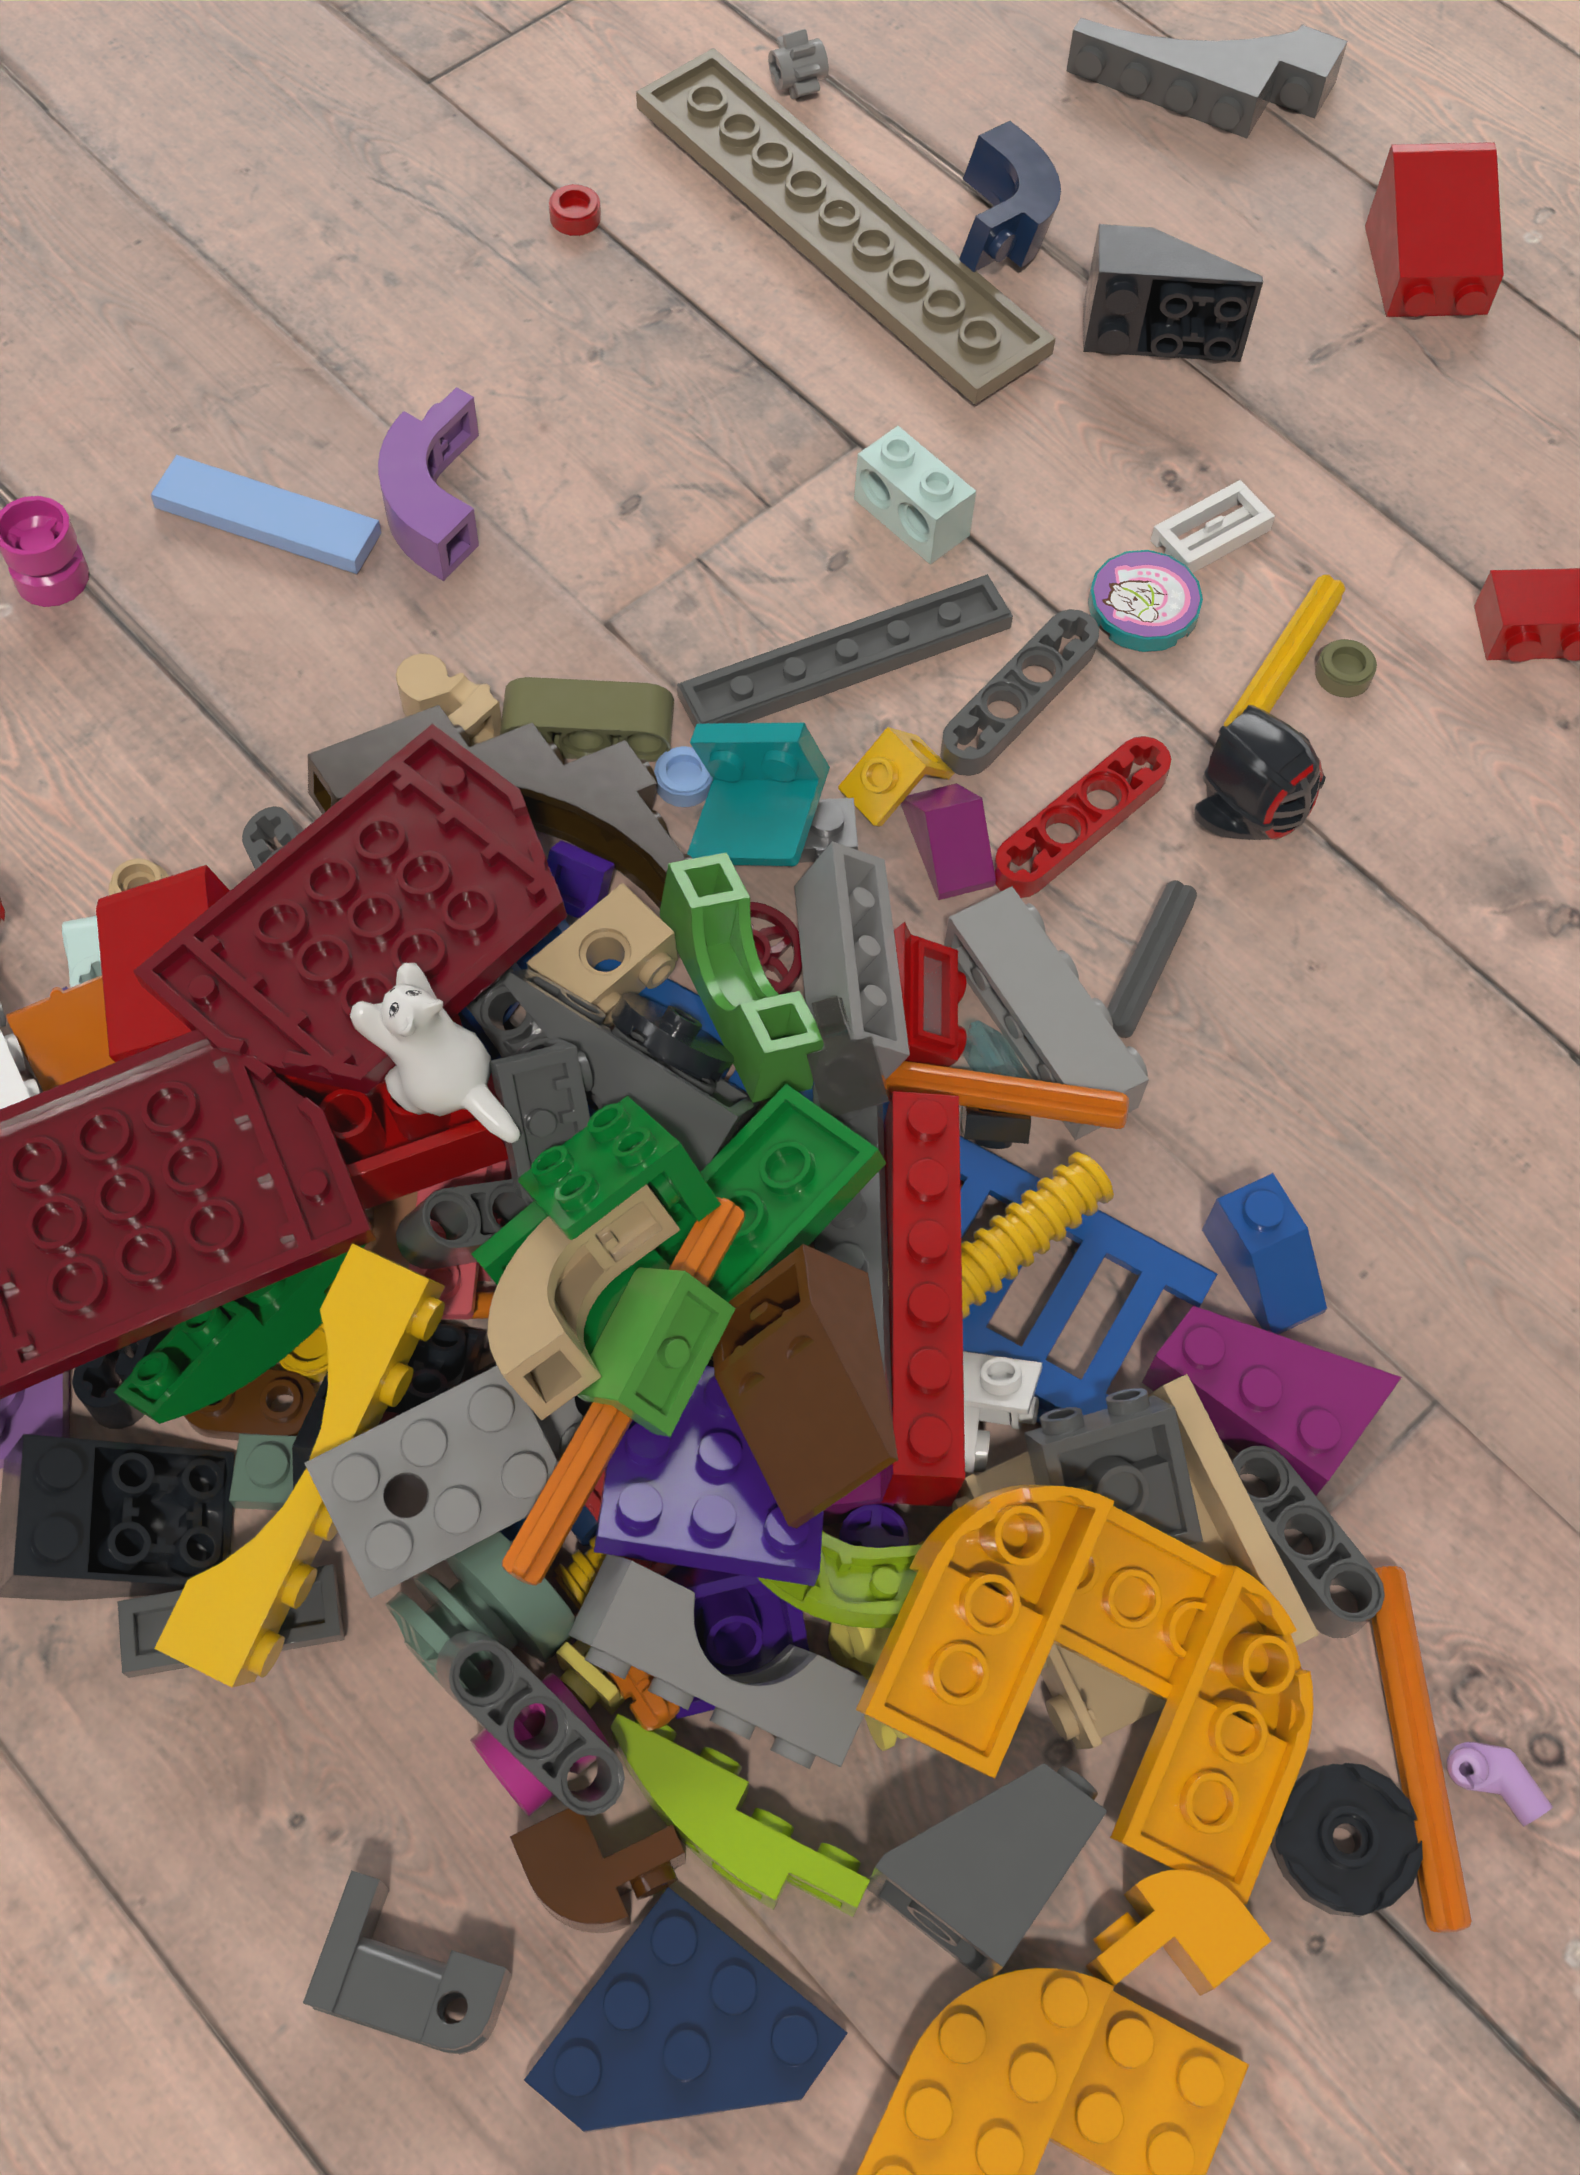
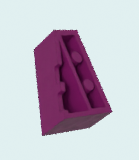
[1141,1306,1402,1496]

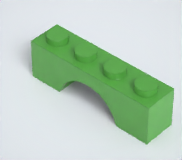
[659,852,825,1103]

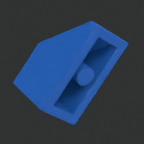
[1202,1173,1327,1335]

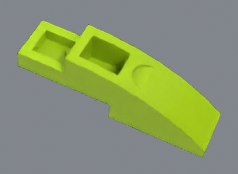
[611,1714,870,1917]

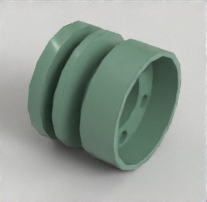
[385,1532,576,1689]

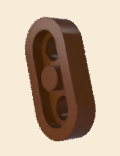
[184,1369,316,1441]

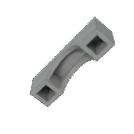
[568,1554,869,1769]

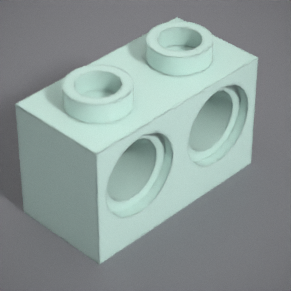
[854,426,976,565]

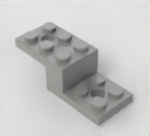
[305,1366,584,1599]

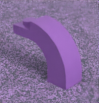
[378,387,479,581]

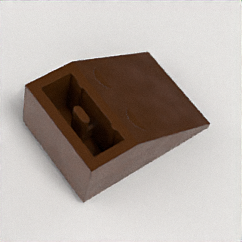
[712,1244,898,1529]

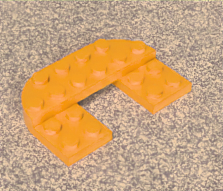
[856,1485,1314,1905]
[855,1968,1249,2175]

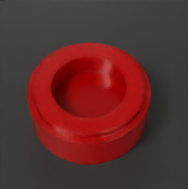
[549,184,601,236]

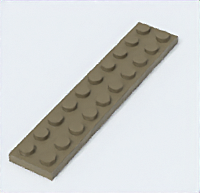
[636,48,1056,405]

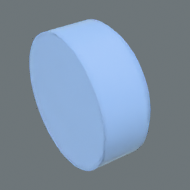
[654,746,713,807]

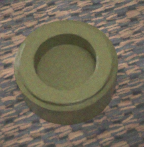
[1315,639,1377,698]

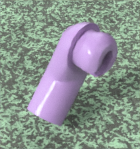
[1447,1742,1553,1827]

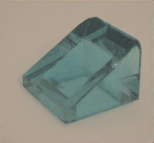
[963,1020,1031,1079]

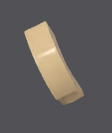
[488,1184,680,1421]

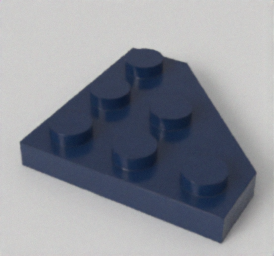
[524,1887,848,2133]

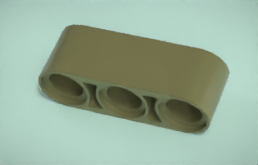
[500,677,674,762]

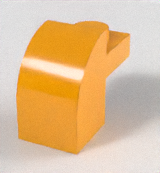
[1086,1870,1271,1996]

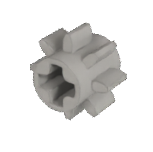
[768,29,829,99]

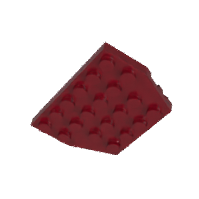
[133,723,567,1094]
[0,1023,376,1399]

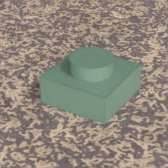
[229,1433,297,1510]

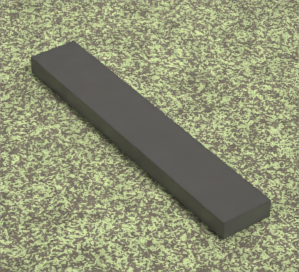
[677,574,1013,728]

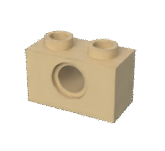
[526,883,678,1028]

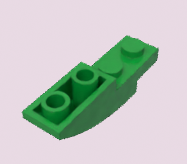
[114,1244,366,1424]

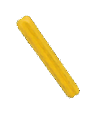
[1224,574,1345,727]

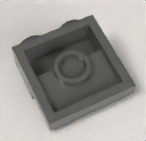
[1024,1388,1203,1546]

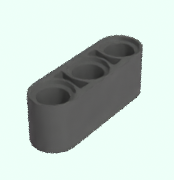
[396,1179,534,1269]
[1232,1446,1385,1638]
[436,1631,625,1816]

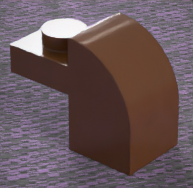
[510,1808,686,1933]

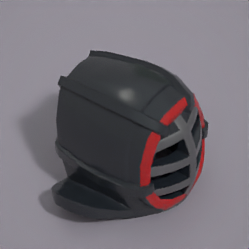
[1194,705,1326,840]

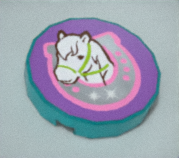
[1088,550,1203,652]

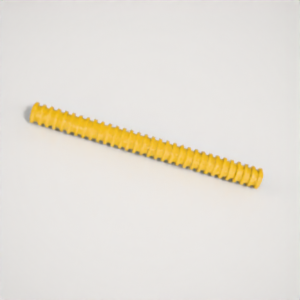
[554,1152,1114,1610]

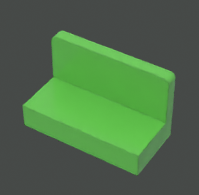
[576,1268,736,1437]

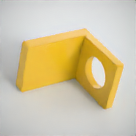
[838,727,955,827]

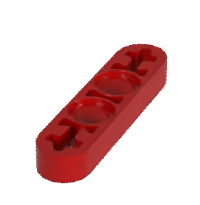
[994,736,1172,898]

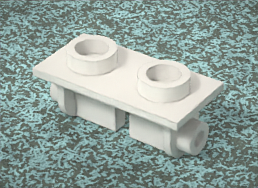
[963,1351,1042,1429]

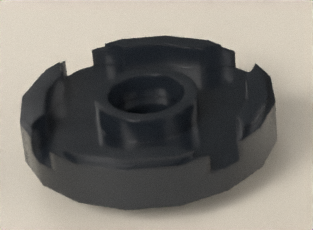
[611,993,734,1082]
[1272,1763,1423,1917]

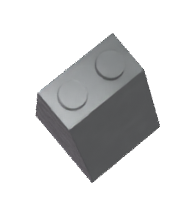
[866,1763,1107,1981]

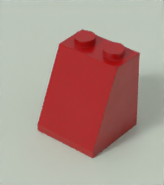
[1365,142,1504,317]
[96,865,230,1062]

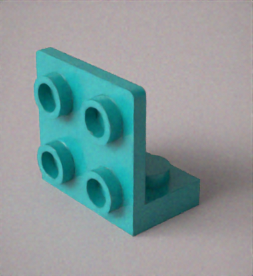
[687,722,830,866]

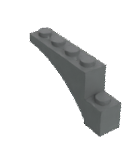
[1066,18,1348,138]

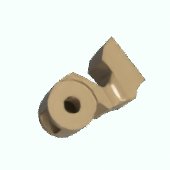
[396,653,502,746]

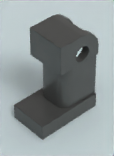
[303,1870,512,2055]

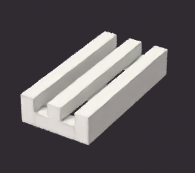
[1150,480,1275,573]

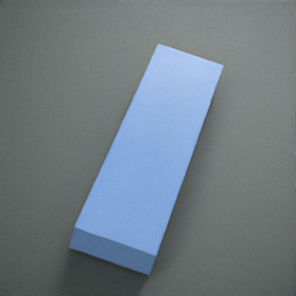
[151,455,381,574]

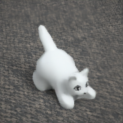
[350,963,520,1143]

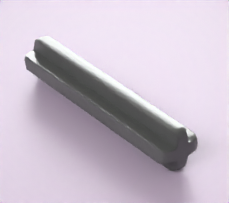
[1107,880,1197,1038]

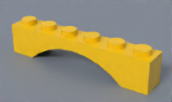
[154,1244,445,1688]

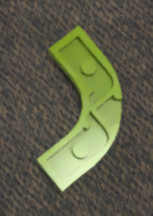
[758,1530,922,1628]

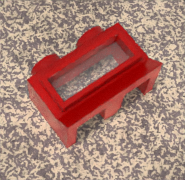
[894,922,967,1067]

